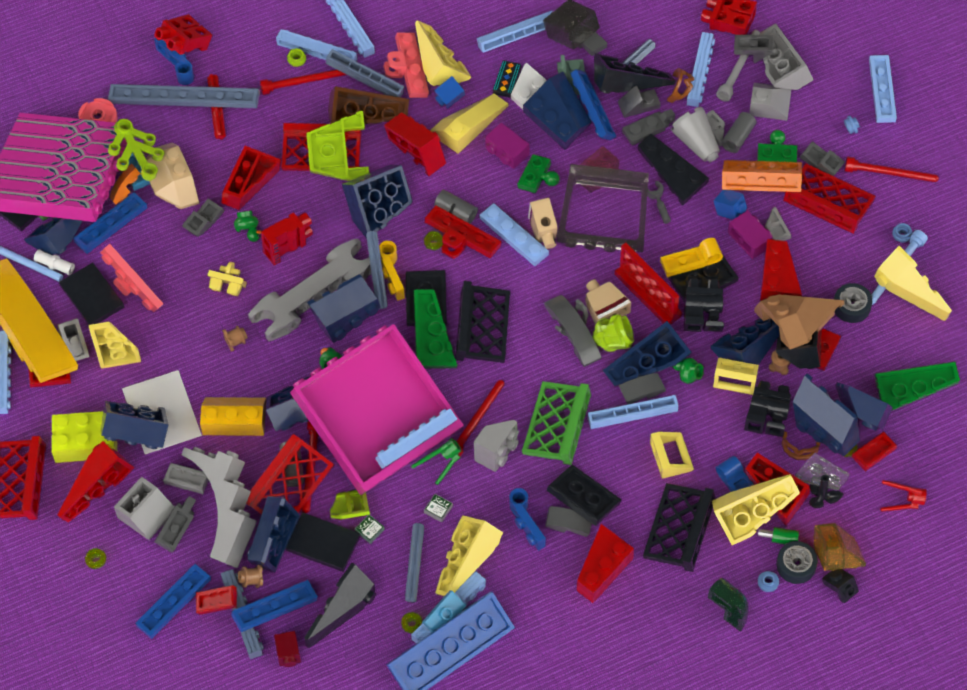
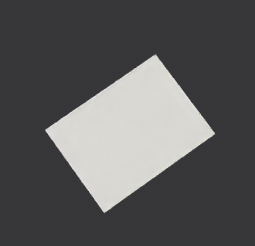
[122,370,202,454]

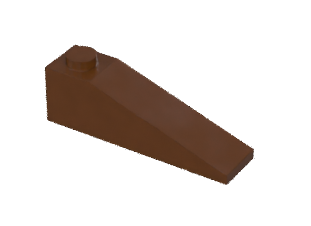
[328,86,409,125]

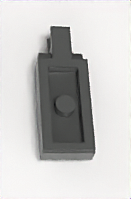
[622,109,675,146]
[154,496,196,553]

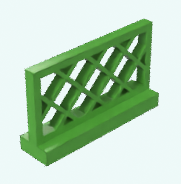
[522,381,591,465]

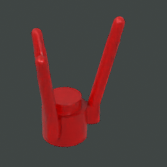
[880,480,927,512]

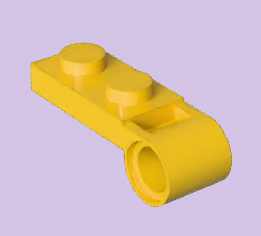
[660,238,723,277]
[379,241,405,301]

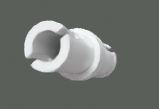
[34,249,75,275]

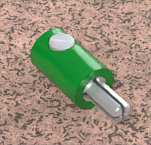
[758,527,799,545]

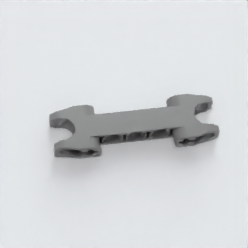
[248,238,371,341]

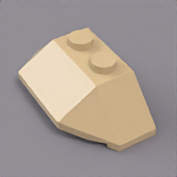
[146,143,199,209]

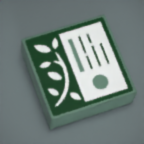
[355,515,385,544]

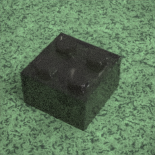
[543,0,600,50]

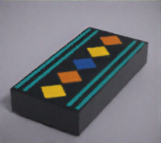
[493,60,521,98]

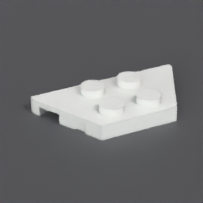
[511,63,547,109]

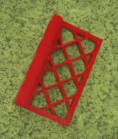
[281,123,362,171]
[783,164,876,234]
[614,243,682,325]
[246,434,335,515]
[0,436,46,520]

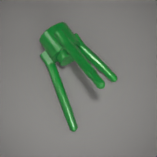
[411,438,462,485]

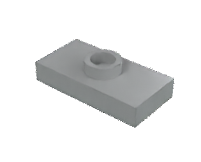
[163,463,209,494]

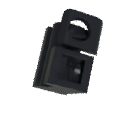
[683,278,724,332]
[744,381,791,438]

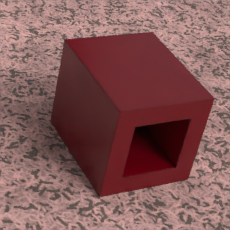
[274,631,301,667]

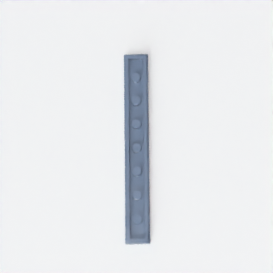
[108,84,260,108]

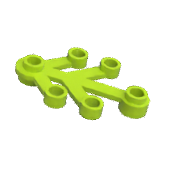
[108,119,164,181]

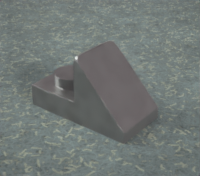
[734,35,773,63]
[618,86,661,118]
[58,318,90,361]

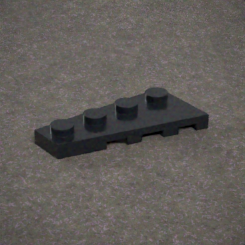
[638,134,709,206]

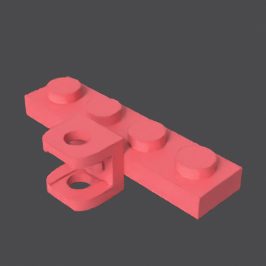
[383,33,429,98]
[100,244,163,312]

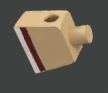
[528,198,558,249]
[586,279,631,325]

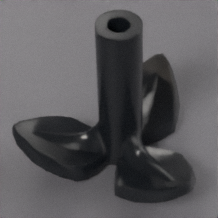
[809,475,844,509]

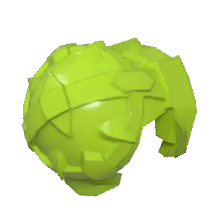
[592,315,634,352]

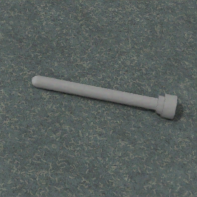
[716,30,760,101]

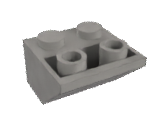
[474,420,519,472]
[114,477,174,540]

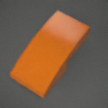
[109,163,141,205]

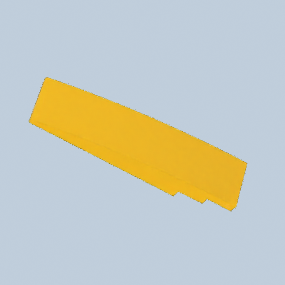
[0,258,78,383]

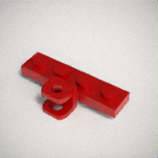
[425,205,502,259]

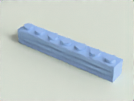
[326,0,375,58]
[477,10,558,53]
[276,29,357,61]
[687,32,715,107]
[0,331,12,414]
[588,395,678,429]
[375,409,457,469]
[411,572,486,643]

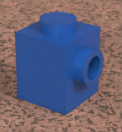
[434,76,465,109]
[714,190,747,220]

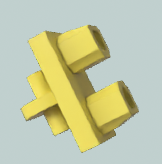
[207,262,247,297]

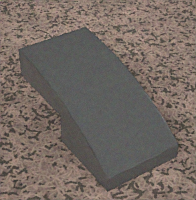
[568,25,607,56]
[799,141,845,176]
[182,198,224,237]
[619,373,666,405]
[545,506,592,537]

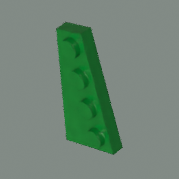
[414,289,457,368]
[874,362,960,411]

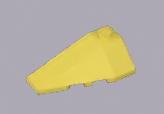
[415,20,471,86]
[430,94,509,154]
[874,246,952,321]
[89,322,141,369]
[712,474,800,545]
[435,515,503,596]

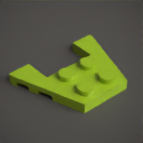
[307,111,369,181]

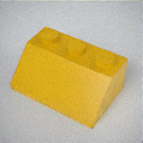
[200,397,266,436]

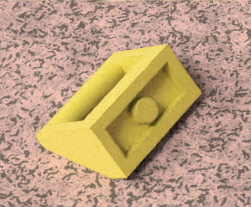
[713,358,759,395]
[650,432,694,479]

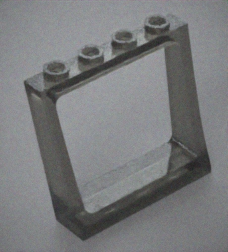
[557,164,649,253]

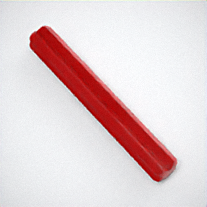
[207,74,226,140]

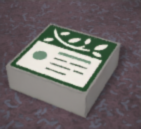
[424,494,453,522]

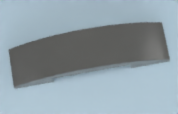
[544,295,602,367]

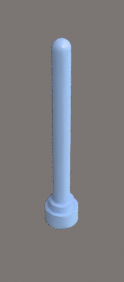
[871,230,928,305]

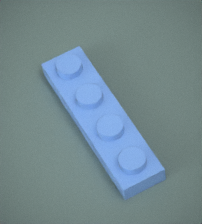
[869,55,897,123]
[480,203,549,266]

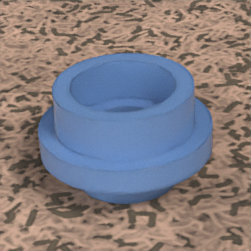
[843,115,860,134]
[892,223,913,242]
[758,571,779,592]

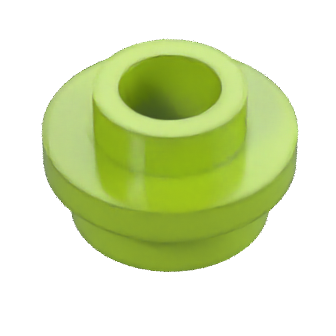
[287,48,306,67]

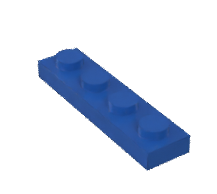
[570,69,616,140]
[73,192,147,254]
[135,564,211,639]
[231,580,318,632]

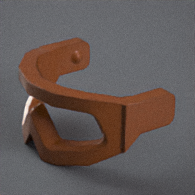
[667,68,695,103]
[781,431,820,460]

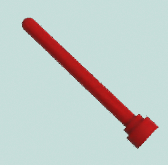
[260,69,346,95]
[845,156,939,182]
[456,380,505,457]
[302,421,319,513]

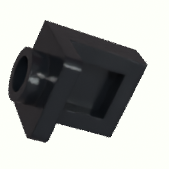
[822,566,859,603]

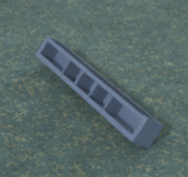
[326,49,404,97]
[221,569,264,659]

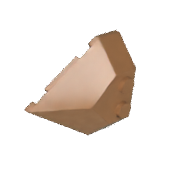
[754,295,844,349]

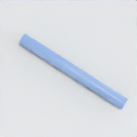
[0,246,63,282]

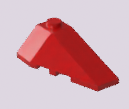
[57,441,135,523]

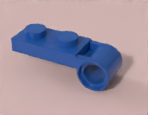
[154,38,194,85]
[715,456,754,492]
[509,488,546,551]

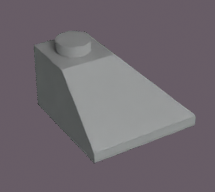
[749,83,791,121]

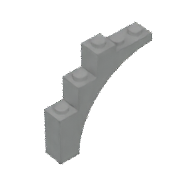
[181,447,257,568]

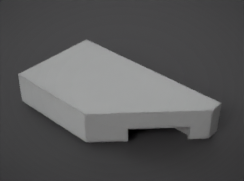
[706,110,725,146]
[765,207,791,241]

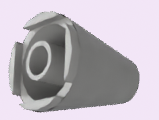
[671,107,720,162]

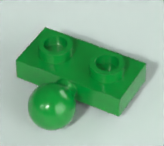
[757,130,797,162]
[517,154,560,193]

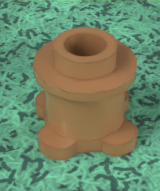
[222,326,248,352]
[769,350,791,375]
[238,565,263,588]

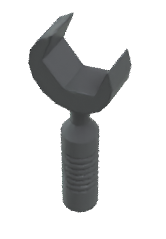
[646,181,671,224]

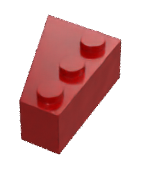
[384,112,446,176]
[221,145,281,210]
[760,239,802,301]
[745,452,810,526]
[577,524,634,603]

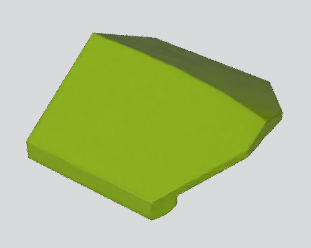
[330,490,370,519]

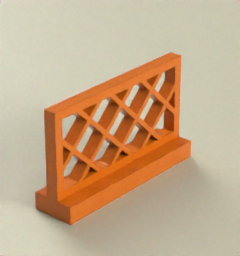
[722,160,802,192]

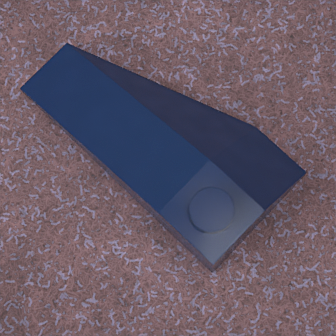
[24,217,82,255]
[711,318,780,365]
[603,321,692,387]

